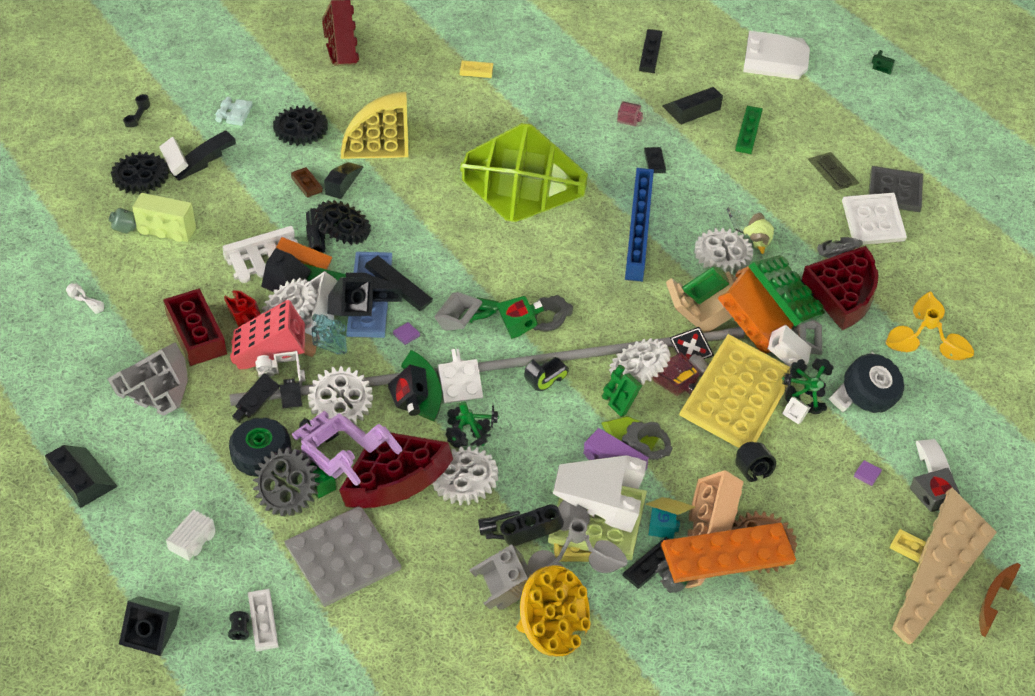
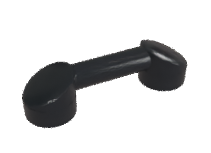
[123,94,150,127]

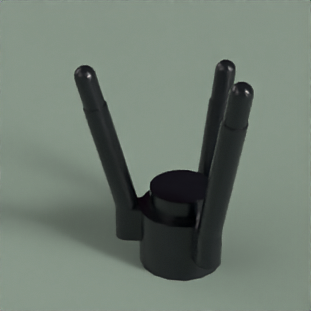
[478,511,520,540]

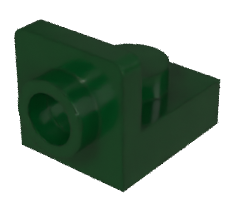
[871,50,895,75]

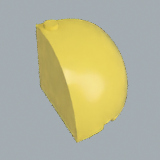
[341,92,409,159]

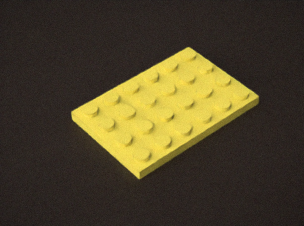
[679,334,790,448]

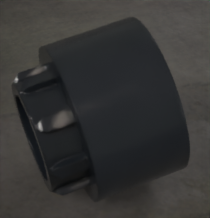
[735,442,776,482]

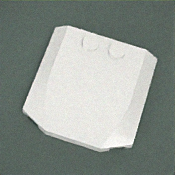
[743,31,810,79]

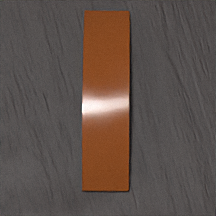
[979,563,1021,637]

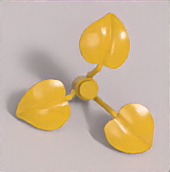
[885,291,974,360]

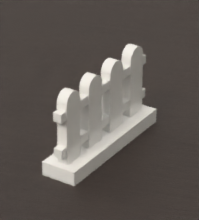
[223,226,298,283]

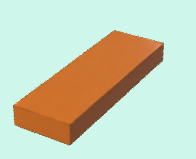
[276,237,332,269]

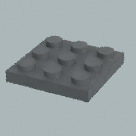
[869,166,923,212]

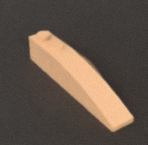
[685,470,744,588]

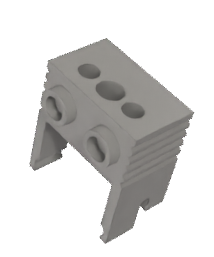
[470,544,532,610]

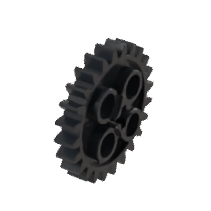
[273,105,328,146]
[111,151,169,195]
[314,200,371,245]

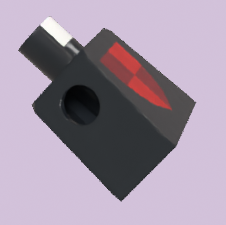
[388,364,428,416]

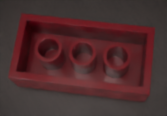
[163,288,227,366]

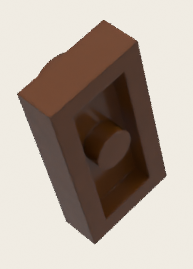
[291,167,323,198]

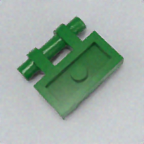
[602,365,643,417]

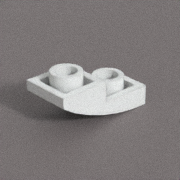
[916,439,951,473]

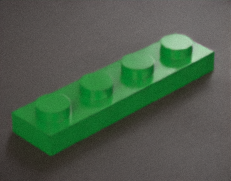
[735,105,763,154]

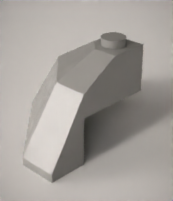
[108,342,188,416]

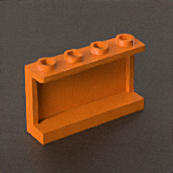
[718,267,794,354]

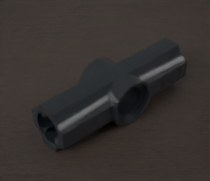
[306,208,326,253]

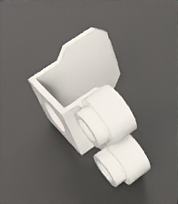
[255,351,306,386]

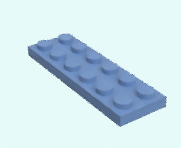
[346,252,393,338]

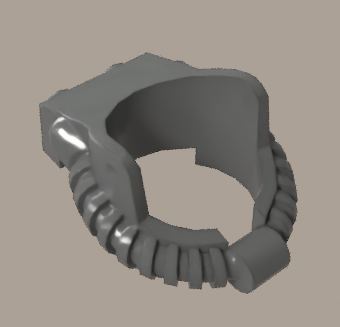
[817,237,863,258]
[533,295,573,332]
[622,421,673,460]

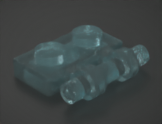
[311,314,347,355]

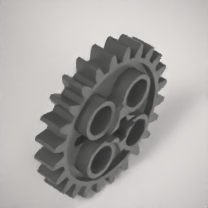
[253,448,320,516]

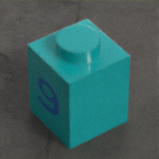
[648,508,680,539]

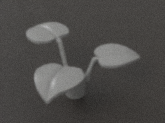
[528,500,628,574]

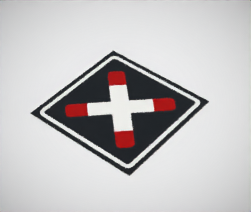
[669,327,714,364]

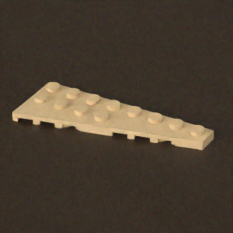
[892,488,997,644]

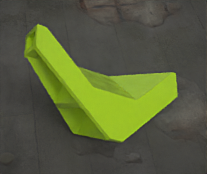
[460,123,588,222]

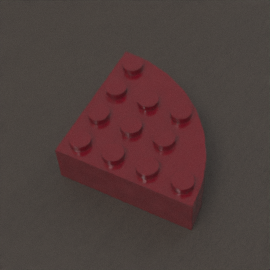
[322,0,359,66]
[802,245,879,330]
[339,432,453,508]

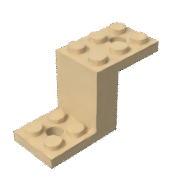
[666,271,737,333]

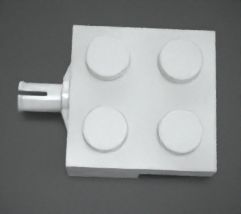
[437,349,483,404]

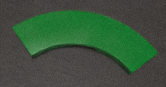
[401,350,442,422]

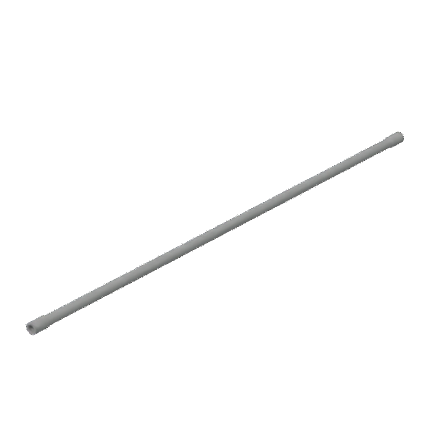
[230,327,744,406]

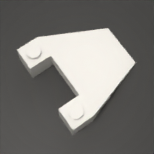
[553,455,647,533]

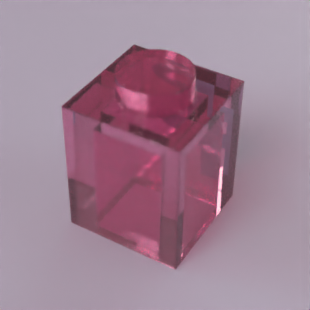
[617,101,643,127]

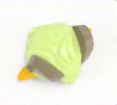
[743,213,774,254]

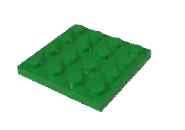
[748,255,826,327]

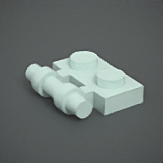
[215,97,253,126]

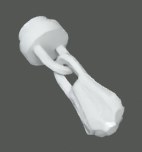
[66,283,105,314]

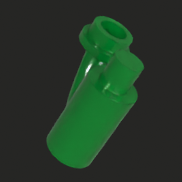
[469,297,499,324]

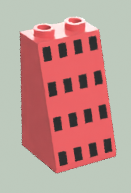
[230,300,305,369]

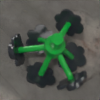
[782,358,834,414]
[445,402,500,448]

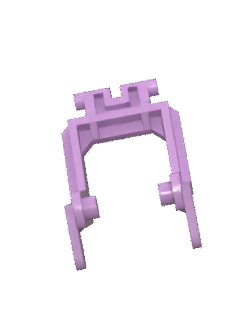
[292,411,402,486]

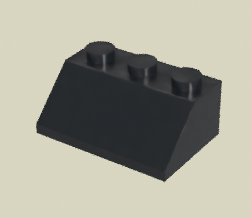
[662,87,723,125]
[45,445,117,508]

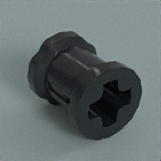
[228,611,250,640]

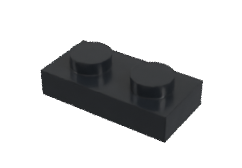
[644,147,666,173]

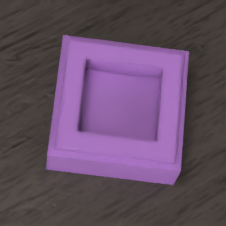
[393,322,420,345]
[854,460,882,486]

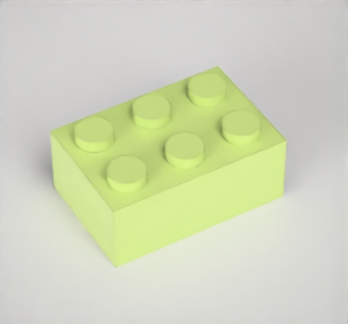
[132,193,196,242]

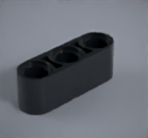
[500,504,564,546]

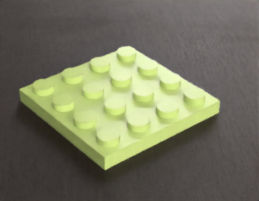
[548,486,647,560]

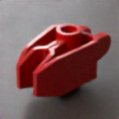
[224,290,261,327]

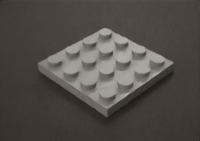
[284,507,401,607]

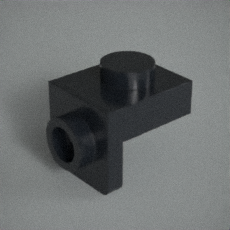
[279,378,302,409]

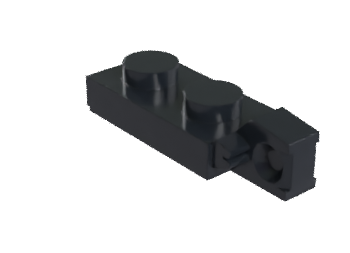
[232,373,280,423]

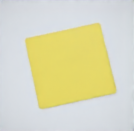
[646,497,695,515]

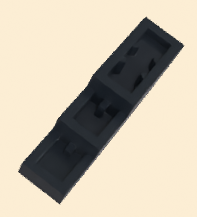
[169,130,236,181]

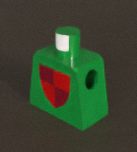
[496,296,544,339]

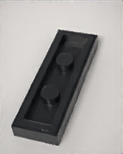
[623,536,669,589]

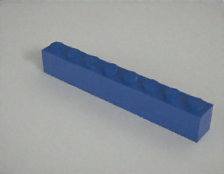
[625,168,654,282]

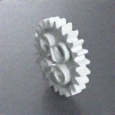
[694,228,753,274]
[261,278,318,321]
[609,338,671,385]
[308,366,373,425]
[433,446,499,505]

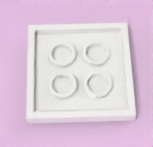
[842,193,907,245]

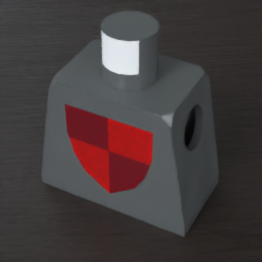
[910,468,960,512]

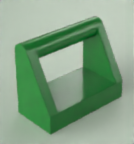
[682,266,730,304]

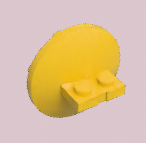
[516,565,591,657]

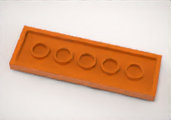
[661,523,796,583]

